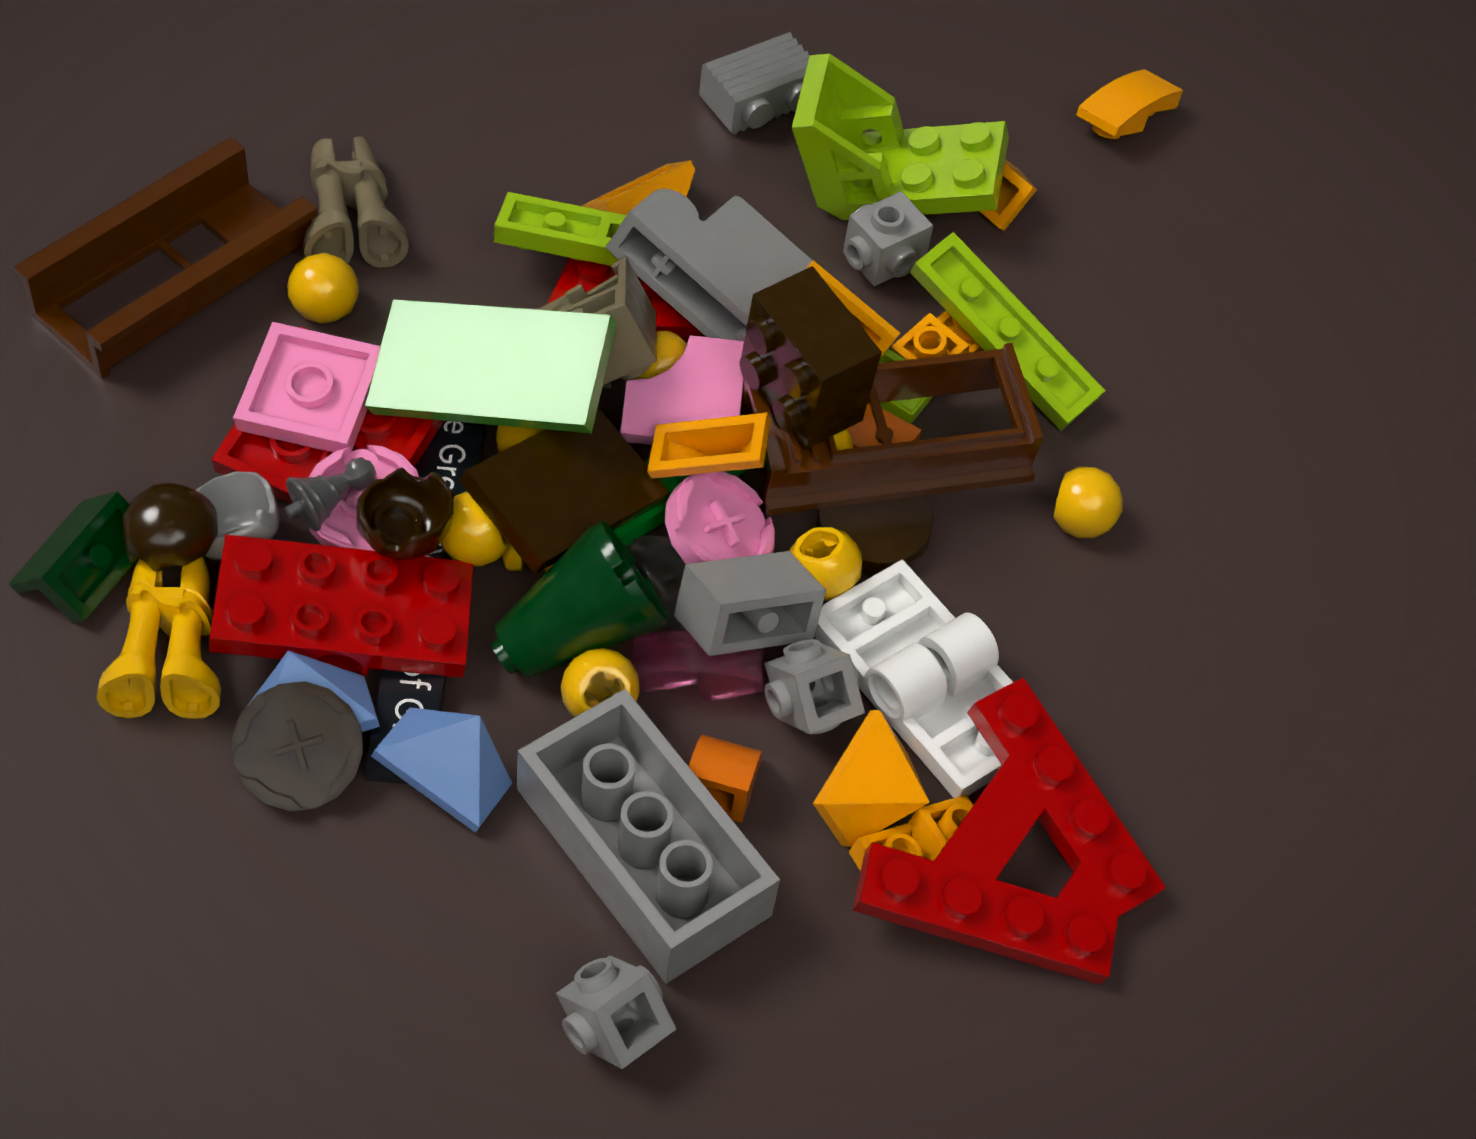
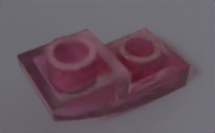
[631,631,765,702]

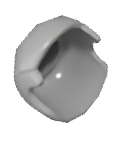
[196,471,280,561]

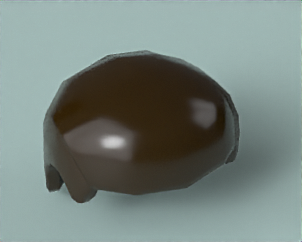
[356,467,454,560]
[122,482,218,572]

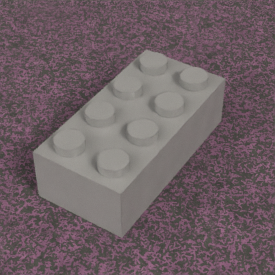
[517,689,780,984]

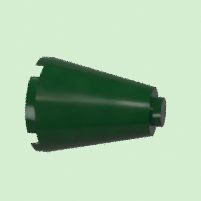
[491,520,669,678]

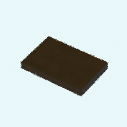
[459,408,669,574]

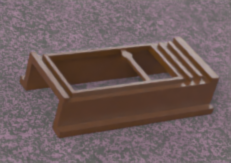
[14,137,318,379]
[740,343,1043,516]

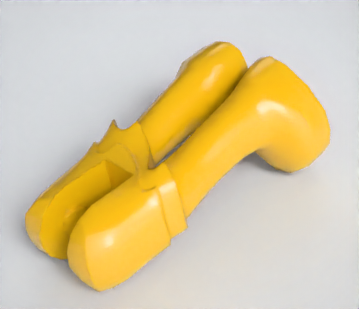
[96,557,221,718]

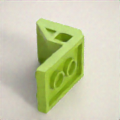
[792,53,1009,220]

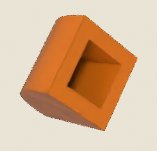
[688,734,763,823]

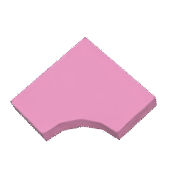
[620,335,744,445]

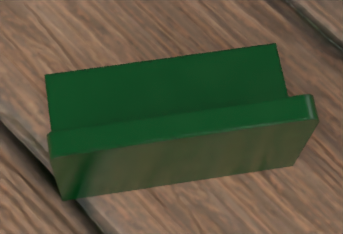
[9,491,138,623]

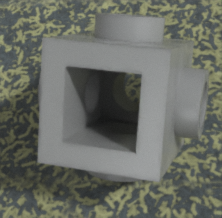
[843,192,934,286]
[764,639,865,734]
[556,955,676,1069]

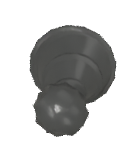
[284,457,377,532]

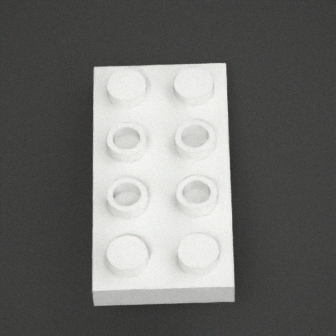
[814,559,1013,798]

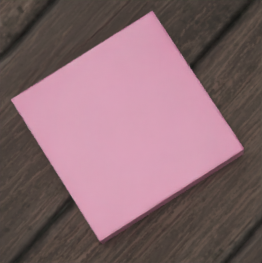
[233,322,381,452]

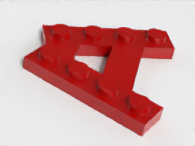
[852,677,1166,985]

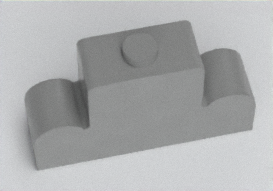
[605,189,813,341]

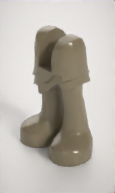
[303,136,409,268]

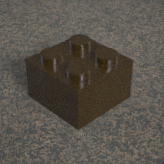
[739,266,882,450]

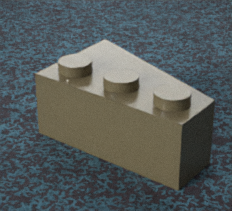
[557,256,657,385]

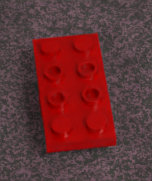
[209,534,473,678]

